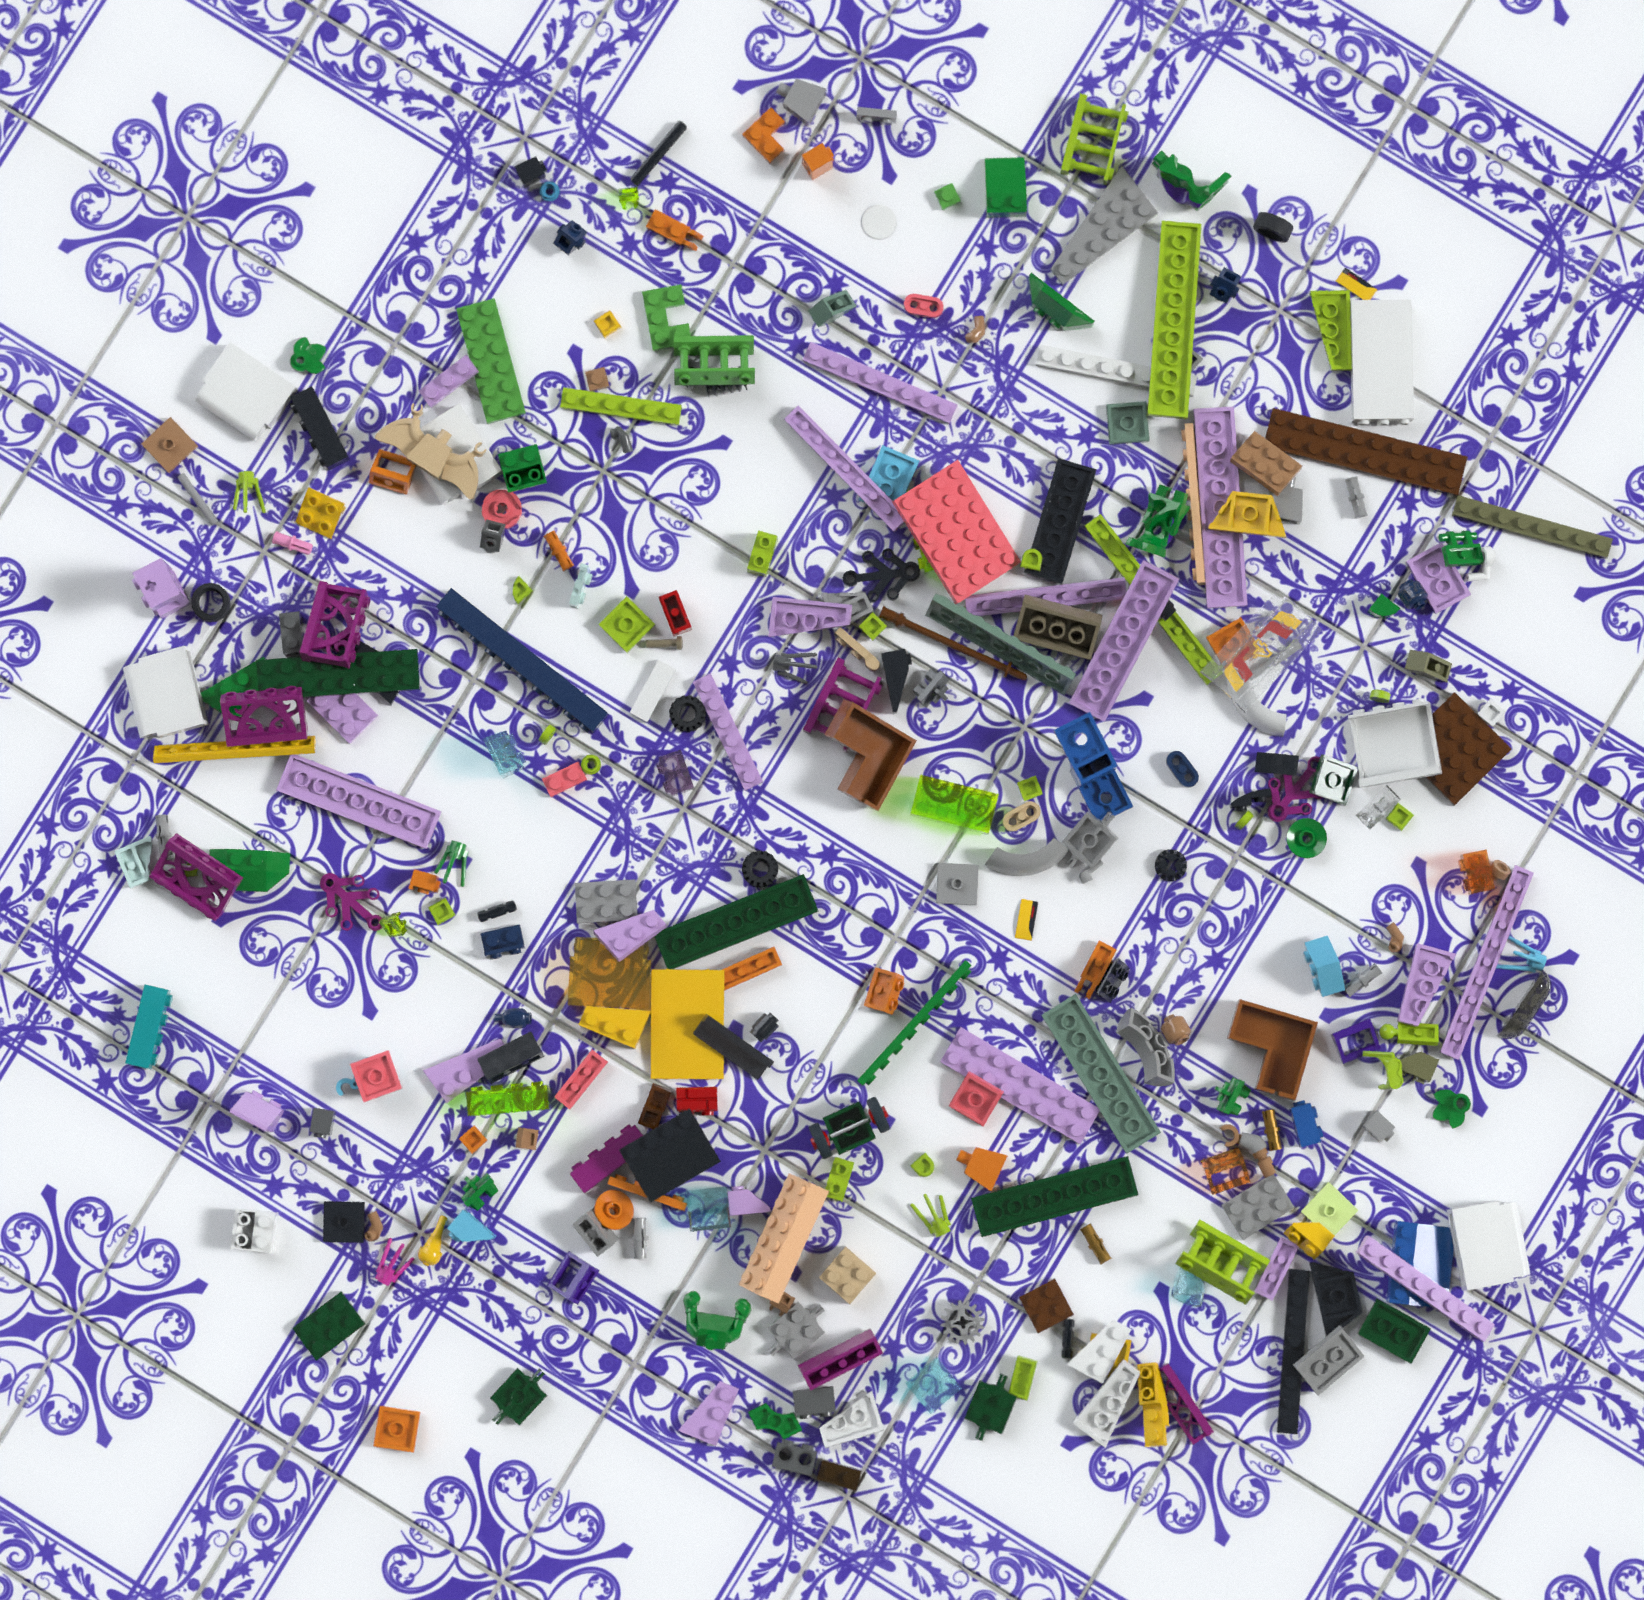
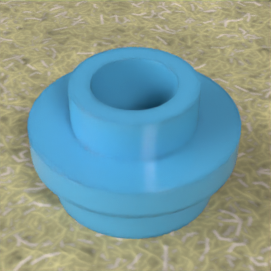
[540,181,560,202]

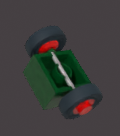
[809,1097,890,1159]

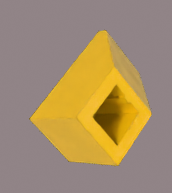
[1283,1222,1335,1260]

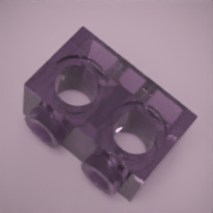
[656,750,694,797]

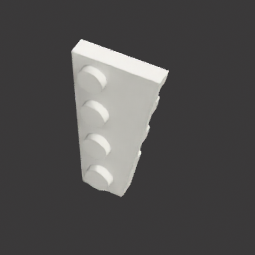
[1073,1359,1140,1448]

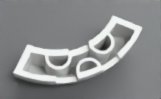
[1226,671,1286,737]

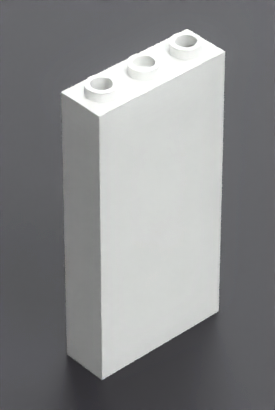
[1350,299,1414,426]

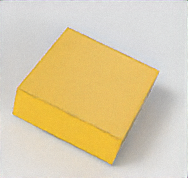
[594,310,621,338]

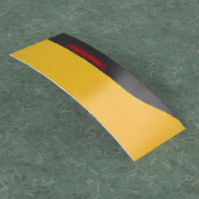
[1336,268,1377,300]
[1015,899,1038,941]

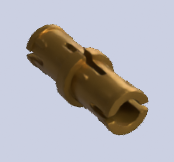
[1262,1109,1282,1151]
[1080,1223,1112,1265]

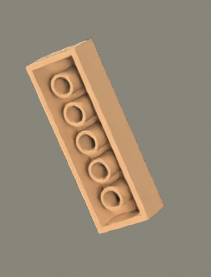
[739,1173,829,1304]

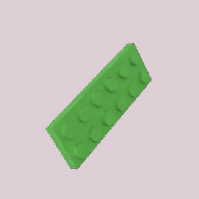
[456,298,526,424]

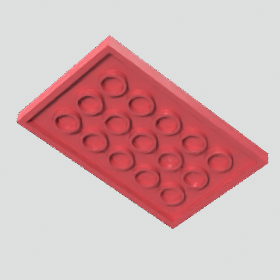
[892,460,1021,604]

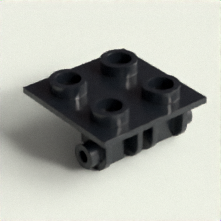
[1096,957,1130,1003]

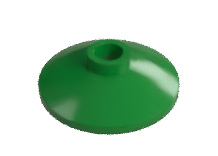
[1286,818,1327,858]

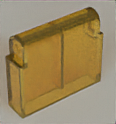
[568,937,652,1009]

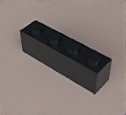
[290,386,350,470]

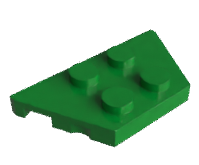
[201,656,265,721]

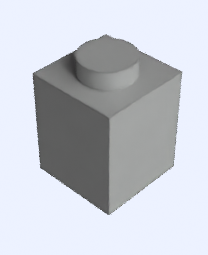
[1362,1111,1395,1142]

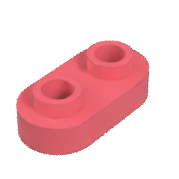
[904,294,944,318]

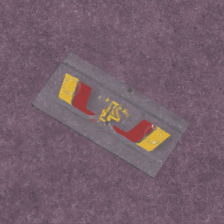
[1200,589,1322,713]

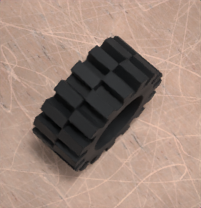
[669,695,706,733]
[742,850,778,888]

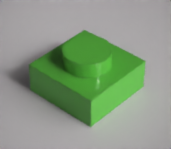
[934,183,961,210]

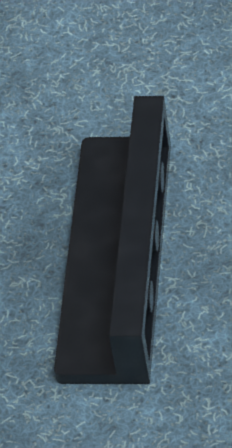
[693,1014,774,1080]

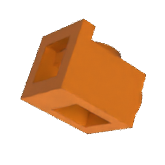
[408,869,441,895]

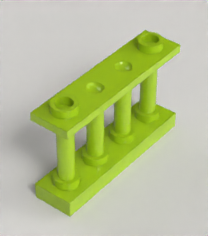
[1060,93,1129,185]
[1175,1219,1270,1305]

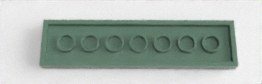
[925,594,1076,695]
[1041,994,1161,1154]

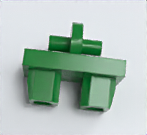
[1214,1077,1251,1116]
[461,1173,499,1211]

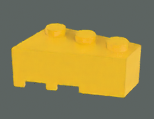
[579,1006,651,1049]

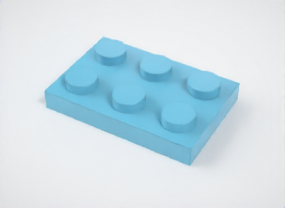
[859,445,919,504]

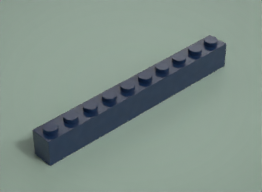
[436,588,609,733]

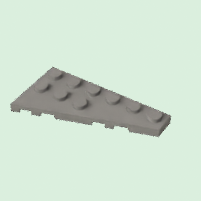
[1051,166,1158,286]

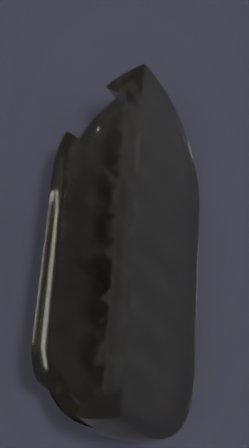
[1496,970,1551,1039]

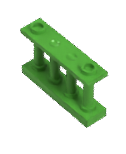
[674,335,755,385]

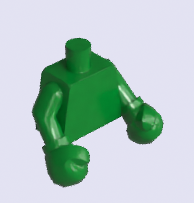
[683,1291,751,1350]

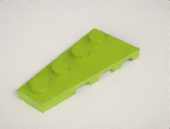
[1309,290,1352,371]

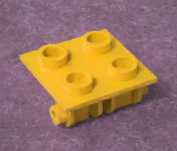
[295,487,346,539]

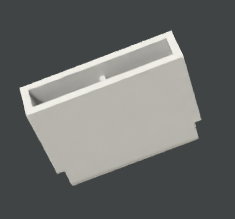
[195,342,298,441]
[420,403,503,505]
[123,646,209,738]
[1447,1201,1530,1290]

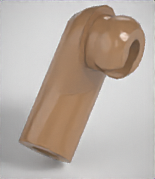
[965,316,985,343]

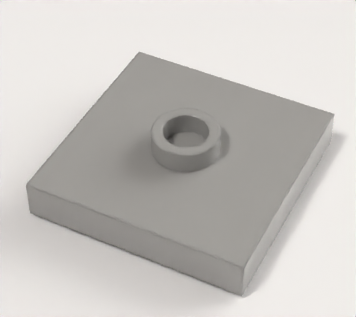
[936,863,979,905]

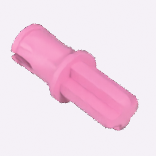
[272,531,313,555]

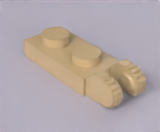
[834,628,880,672]

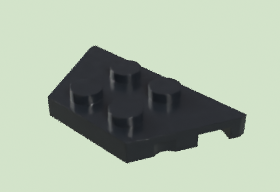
[1309,1262,1363,1336]

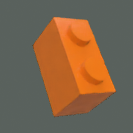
[802,143,834,180]

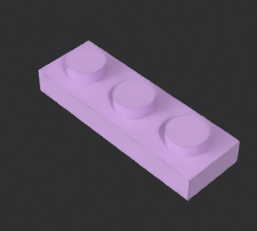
[419,355,479,408]
[1254,1237,1299,1301]

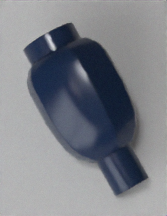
[494,1008,532,1028]

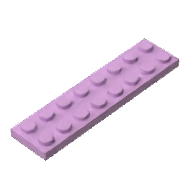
[1069,560,1180,722]
[276,755,441,849]
[940,1027,1100,1144]

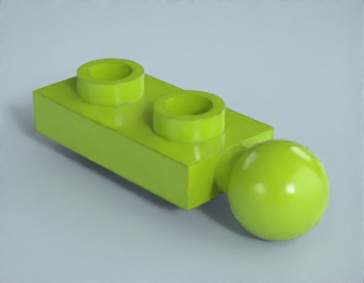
[1379,1022,1439,1046]

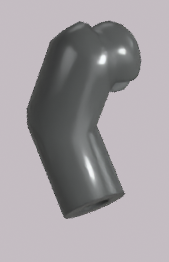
[610,426,633,453]

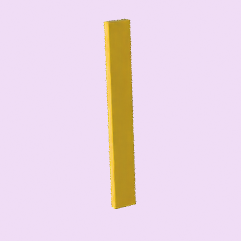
[153,736,316,763]

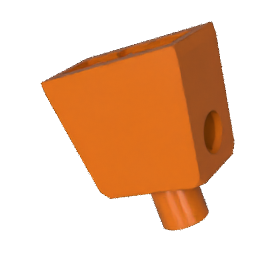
[956,1147,1007,1191]

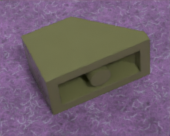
[1405,650,1452,683]

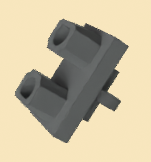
[913,669,949,708]

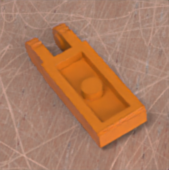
[646,209,704,251]
[1074,940,1117,999]

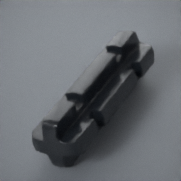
[477,900,517,922]
[1061,1319,1075,1359]

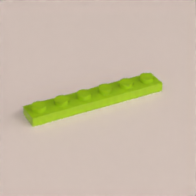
[560,387,682,426]

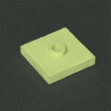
[1300,1182,1358,1235]

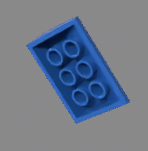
[1386,1221,1454,1308]

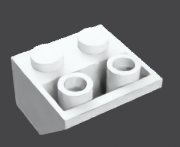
[231,1208,279,1253]

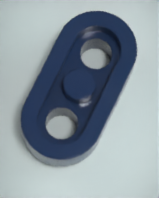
[1166,751,1199,788]

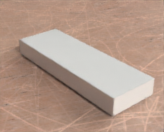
[630,660,676,723]

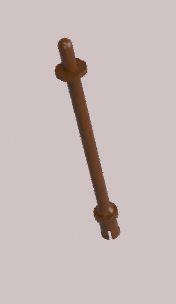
[878,606,1027,681]

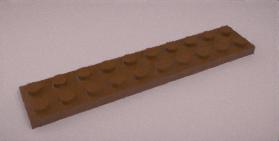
[1265,408,1468,496]

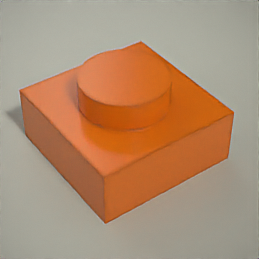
[459,1125,488,1154]

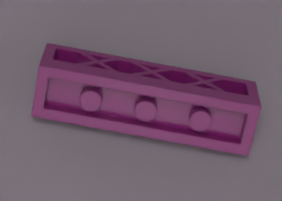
[1159,1363,1214,1445]

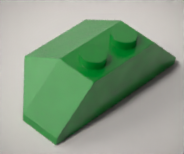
[1028,272,1095,331]
[209,849,291,892]

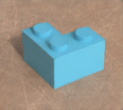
[1303,935,1345,997]

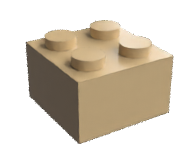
[819,1246,876,1304]

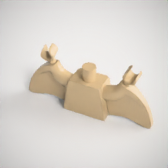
[375,403,487,500]

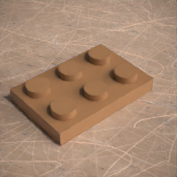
[1230,431,1302,496]

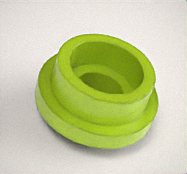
[581,755,601,775]

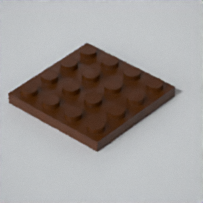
[1425,692,1511,806]

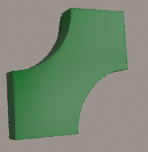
[748,1403,802,1439]

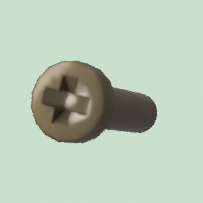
[646,636,683,650]

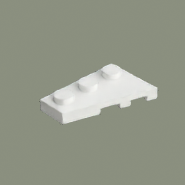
[1067,1320,1132,1383]
[819,1391,884,1449]

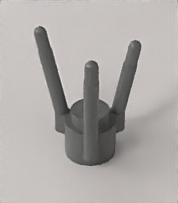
[773,653,818,684]

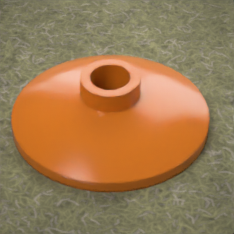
[594,1190,634,1230]

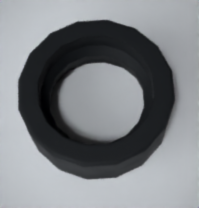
[1253,212,1294,243]
[191,583,231,622]

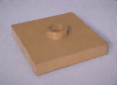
[141,417,199,474]

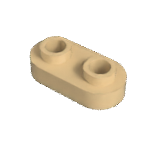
[1002,801,1041,832]

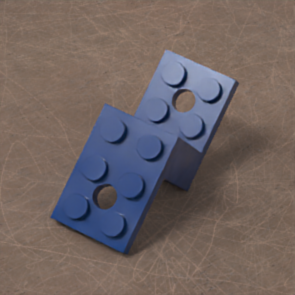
[1054,712,1133,820]

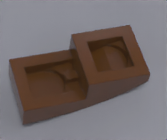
[637,1083,672,1129]

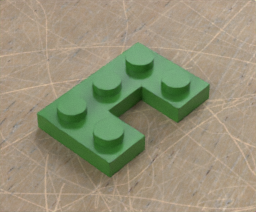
[642,284,691,351]

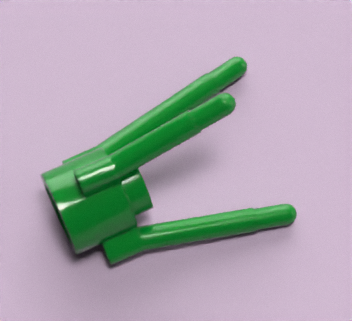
[434,840,469,887]

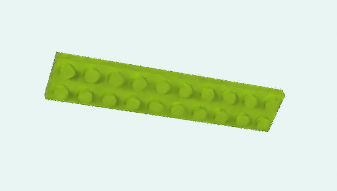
[1147,220,1202,419]

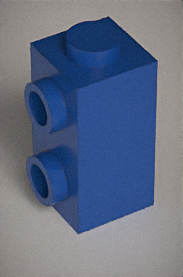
[1289,1100,1323,1147]

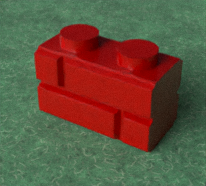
[658,590,692,637]
[676,1087,718,1116]

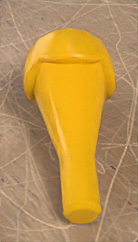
[418,1215,447,1266]

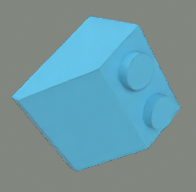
[447,1210,496,1242]

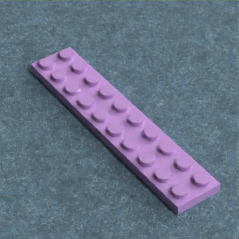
[1193,406,1247,609]

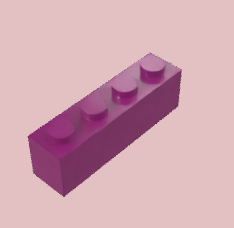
[570,1124,643,1193]
[798,1329,883,1391]

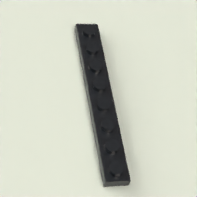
[1276,1269,1310,1434]

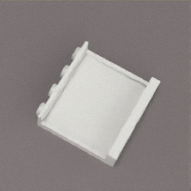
[1348,699,1442,788]

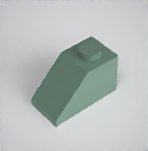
[808,290,856,328]

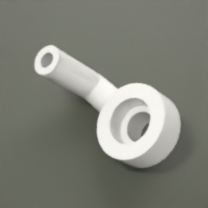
[1465,546,1496,582]

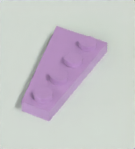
[1397,943,1456,1027]

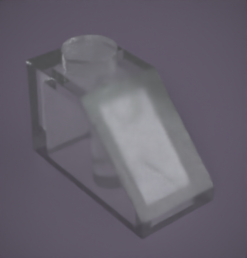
[1356,785,1401,830]

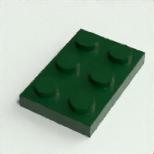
[292,1291,366,1361]
[1357,1298,1431,1364]

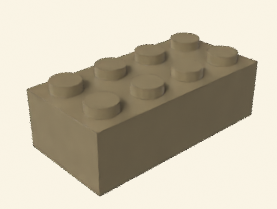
[1014,594,1103,660]

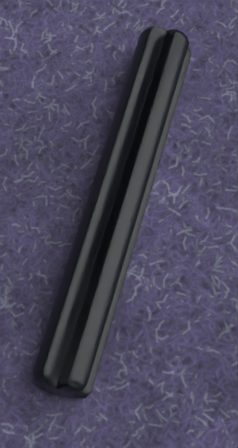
[630,121,687,186]

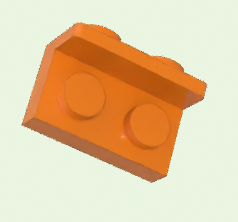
[864,967,904,1015]

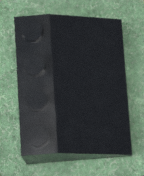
[619,1108,721,1203]

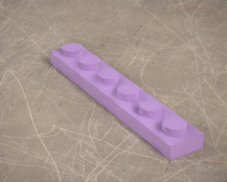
[693,673,763,791]

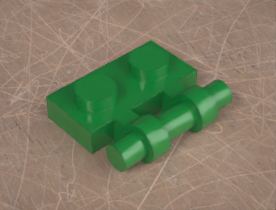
[1438,530,1484,567]

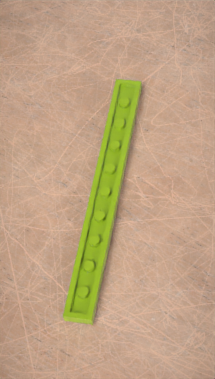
[1084,514,1223,686]

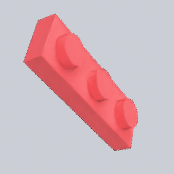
[554,1049,608,1109]

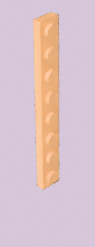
[1181,423,1206,585]

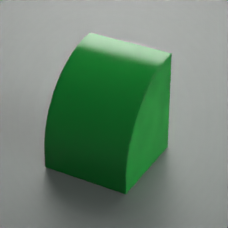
[1367,594,1400,618]

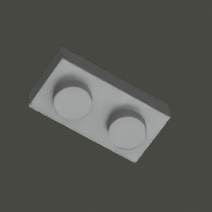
[856,107,897,125]

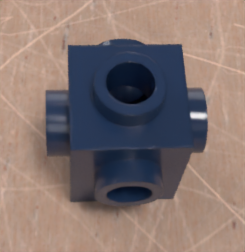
[553,220,588,255]
[1209,267,1242,304]

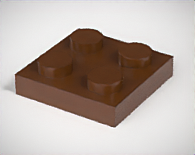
[1019,1278,1074,1334]

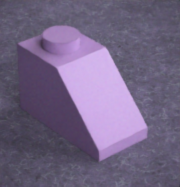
[728,1186,771,1216]

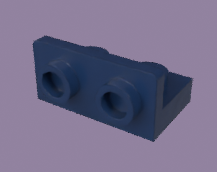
[480,924,525,960]

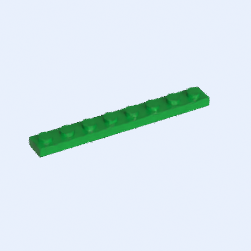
[857,960,972,1086]

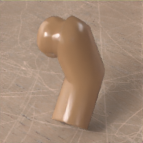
[1386,922,1404,953]
[365,1211,383,1242]

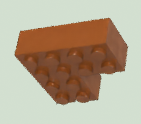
[824,700,917,811]
[1227,999,1318,1101]

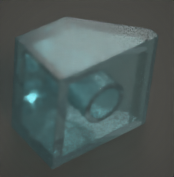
[483,731,526,779]
[905,1356,962,1414]

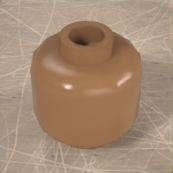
[1161,1014,1191,1046]

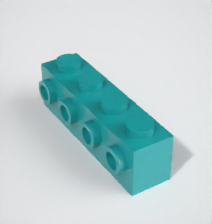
[125,984,173,1069]

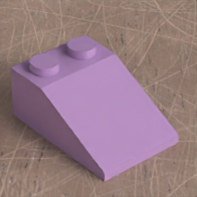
[230,1090,284,1132]

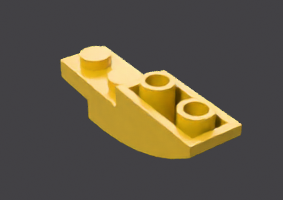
[1137,1362,1169,1448]

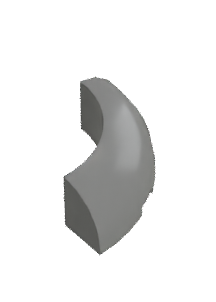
[985,838,1069,876]
[1116,1008,1175,1086]

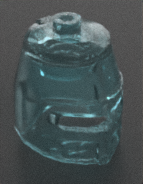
[1171,1267,1206,1307]

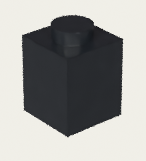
[515,156,547,188]

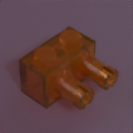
[1458,849,1495,895]

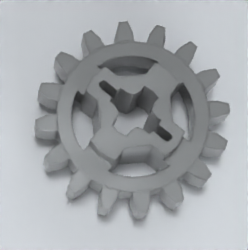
[941,1300,985,1344]

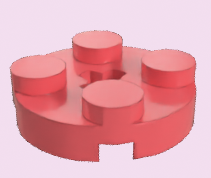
[482,489,522,529]

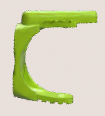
[1363,1051,1403,1090]

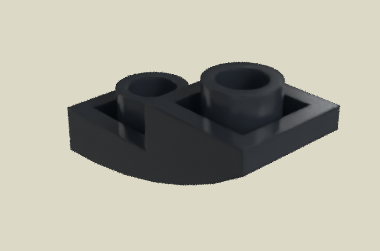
[1255,752,1299,776]
[1230,788,1271,812]

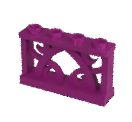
[300,581,371,669]
[220,686,308,747]
[149,833,243,921]

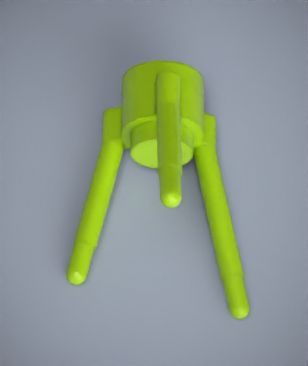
[233,471,266,513]
[910,1194,951,1238]

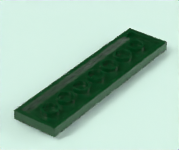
[256,649,420,698]
[654,874,819,969]
[971,1156,1139,1237]

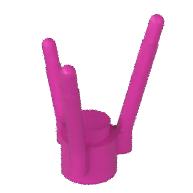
[375,1238,414,1286]

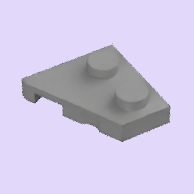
[821,593,874,628]

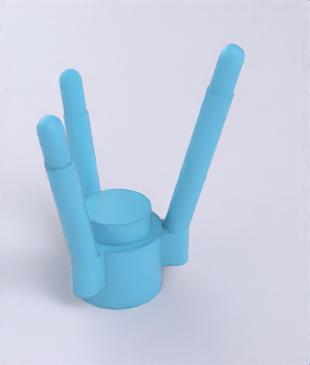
[1496,936,1547,973]

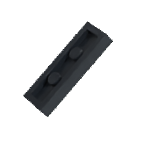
[478,1032,545,1084]

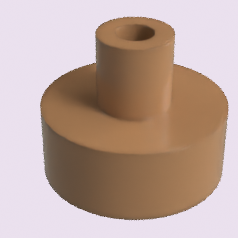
[1489,860,1511,881]

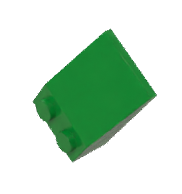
[985,157,1027,218]

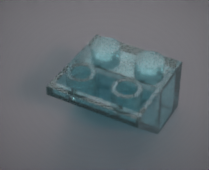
[686,1187,731,1232]

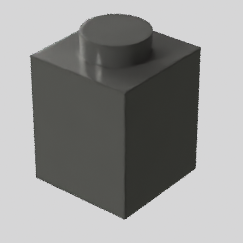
[310,1108,336,1139]

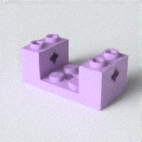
[132,558,191,619]

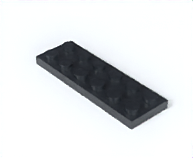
[1024,458,1097,585]

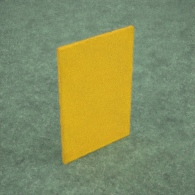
[651,968,724,1080]

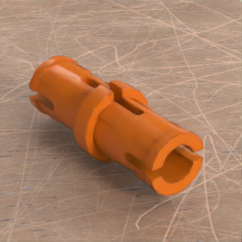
[543,530,574,572]

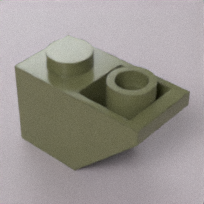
[1400,1052,1439,1084]

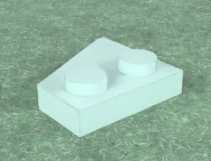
[569,563,593,608]
[114,836,152,889]

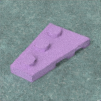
[593,910,666,962]
[678,1381,739,1446]

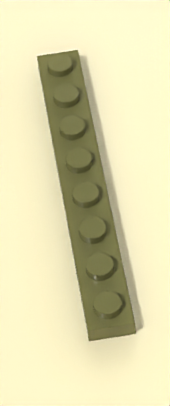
[1452,495,1613,559]

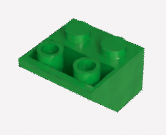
[498,444,547,493]

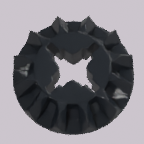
[1155,849,1187,882]

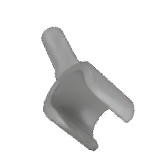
[1079,860,1104,884]

